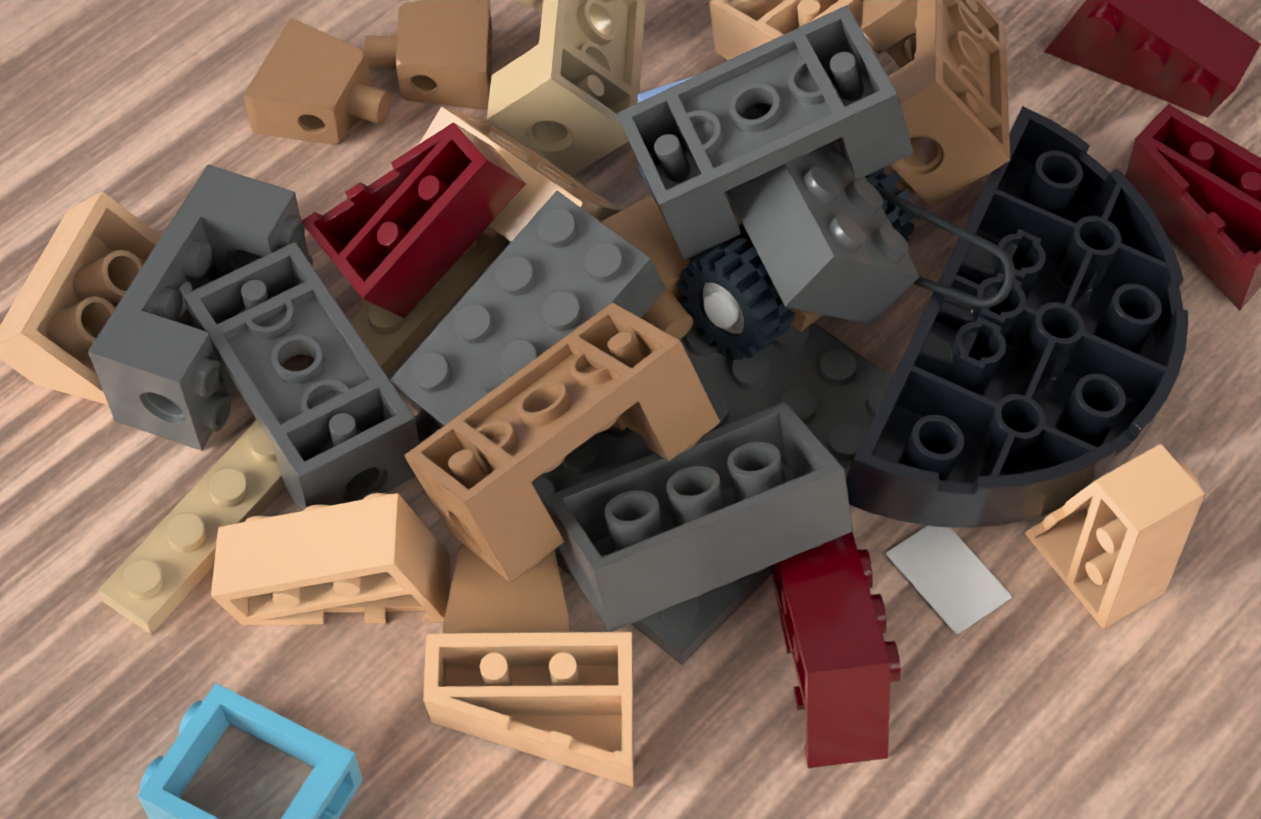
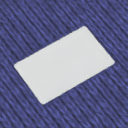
[886,525,1012,634]

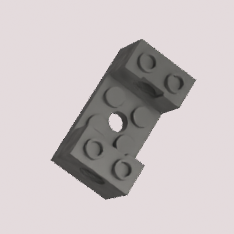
[617,5,914,260]
[88,164,313,451]
[183,242,419,511]

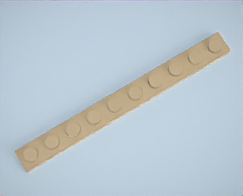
[98,233,510,635]

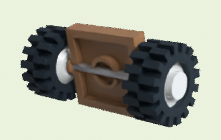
[678,167,916,360]

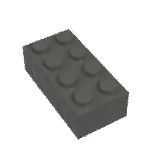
[726,103,920,325]
[390,190,666,429]
[546,402,853,632]

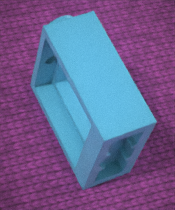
[137,683,363,819]

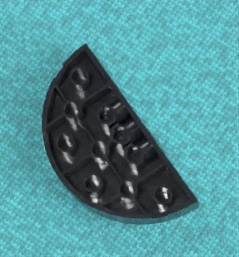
[846,106,1188,528]

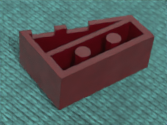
[1044,0,1261,118]
[1125,104,1261,311]
[301,122,526,319]
[773,532,901,768]

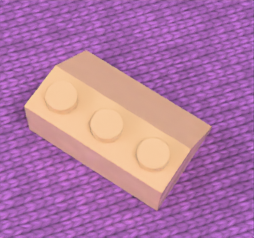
[420,107,622,242]
[0,191,161,405]

